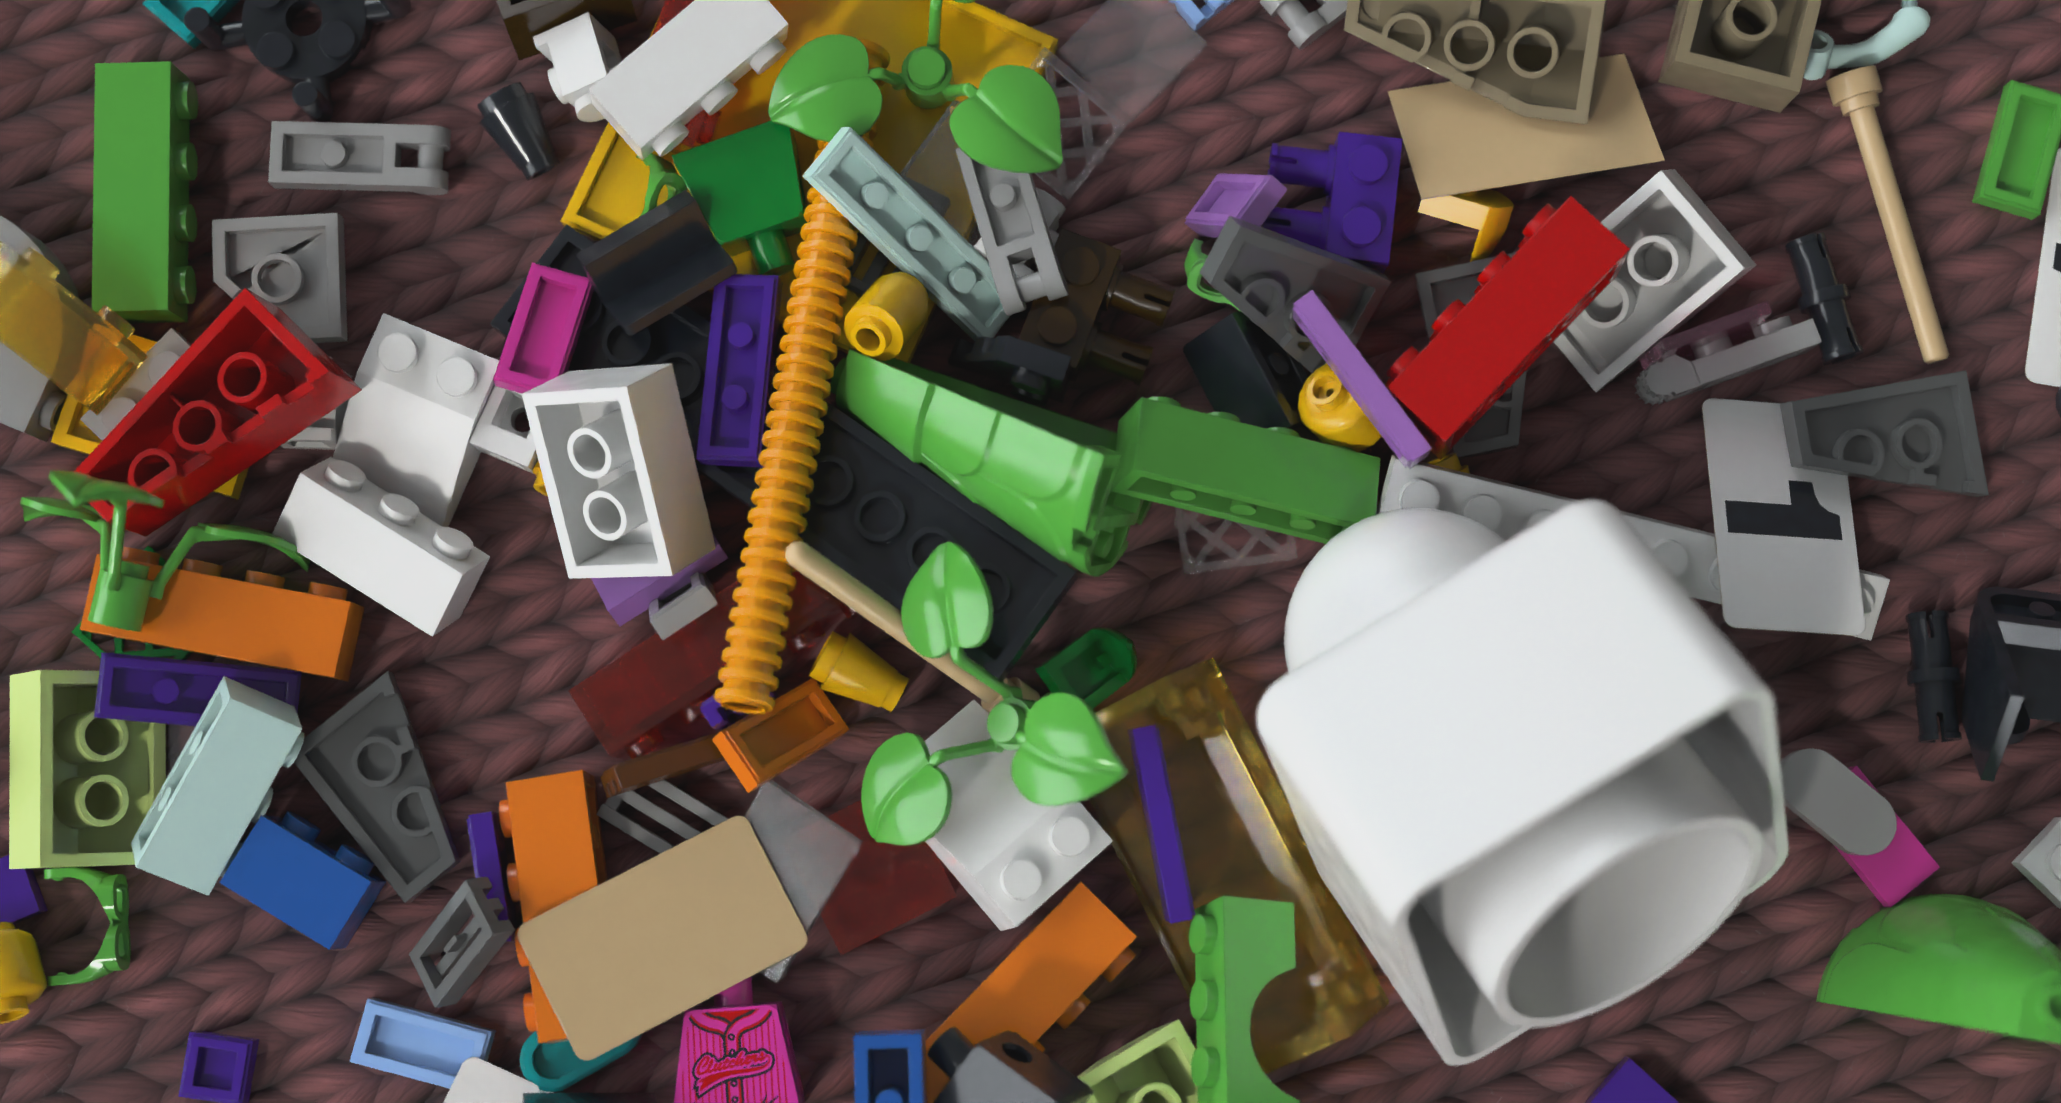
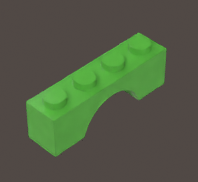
[1189,896,1300,1103]

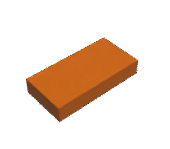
[712,678,850,793]

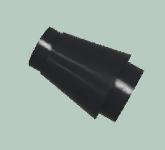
[477,82,560,181]

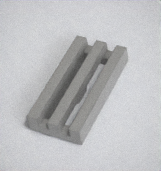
[596,780,729,854]

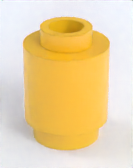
[844,272,928,361]

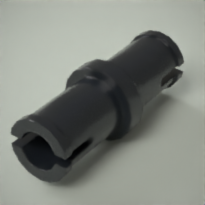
[1785,232,1864,365]
[1905,610,1962,743]

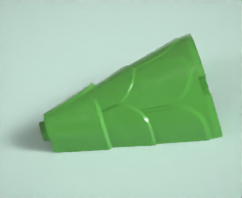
[831,349,1152,577]
[1816,894,2061,1043]

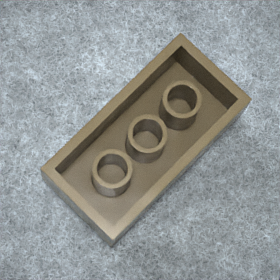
[1658,0,1822,113]

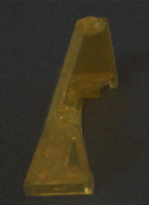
[1089,658,1390,1074]

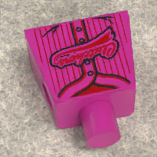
[674,976,805,1103]

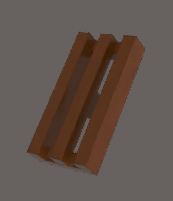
[600,731,725,798]

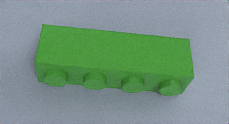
[92,61,198,324]
[1111,396,1380,544]

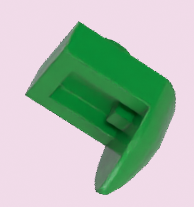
[1035,627,1137,709]

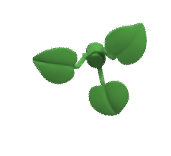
[768,0,1063,174]
[20,470,310,632]
[861,541,1127,846]

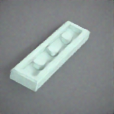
[802,127,1011,341]

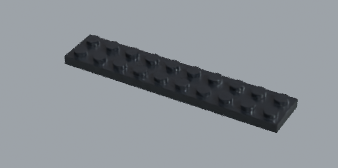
[490,224,1078,682]

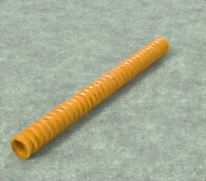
[714,38,890,714]

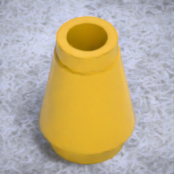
[809,631,909,712]

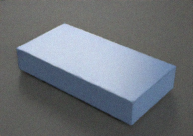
[350,997,496,1089]

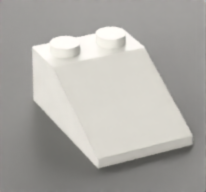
[1554,169,1756,392]
[333,313,499,527]
[925,700,1113,931]

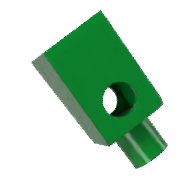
[672,121,808,276]

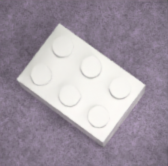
[522,363,716,579]

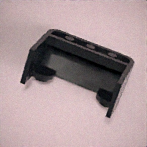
[1961,587,2061,782]

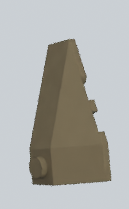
[1344,0,1608,124]

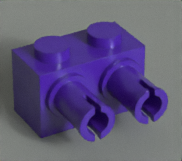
[1262,131,1403,274]

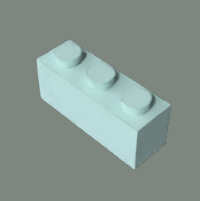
[131,676,304,896]

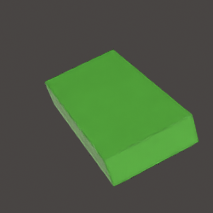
[1972,80,2061,220]

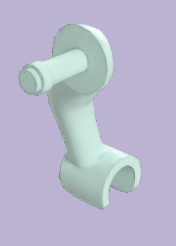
[1803,0,1930,80]

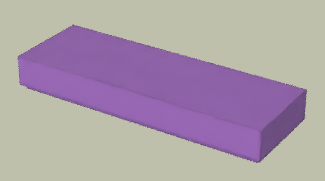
[1293,290,1431,469]

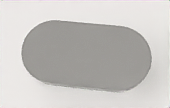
[1780,748,1897,856]

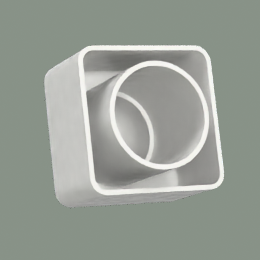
[1257,499,1789,1066]

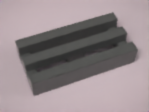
[409,876,514,1008]

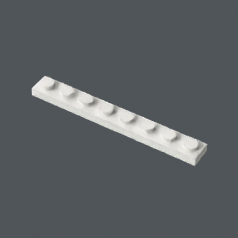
[1376,455,1890,641]

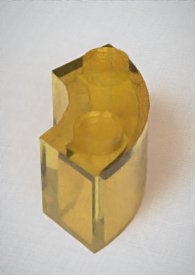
[0,241,148,415]

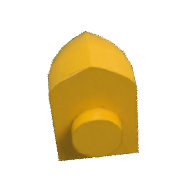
[1418,189,1514,262]

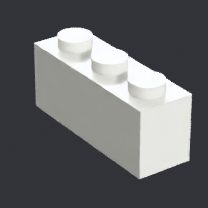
[589,0,789,161]
[272,457,490,637]

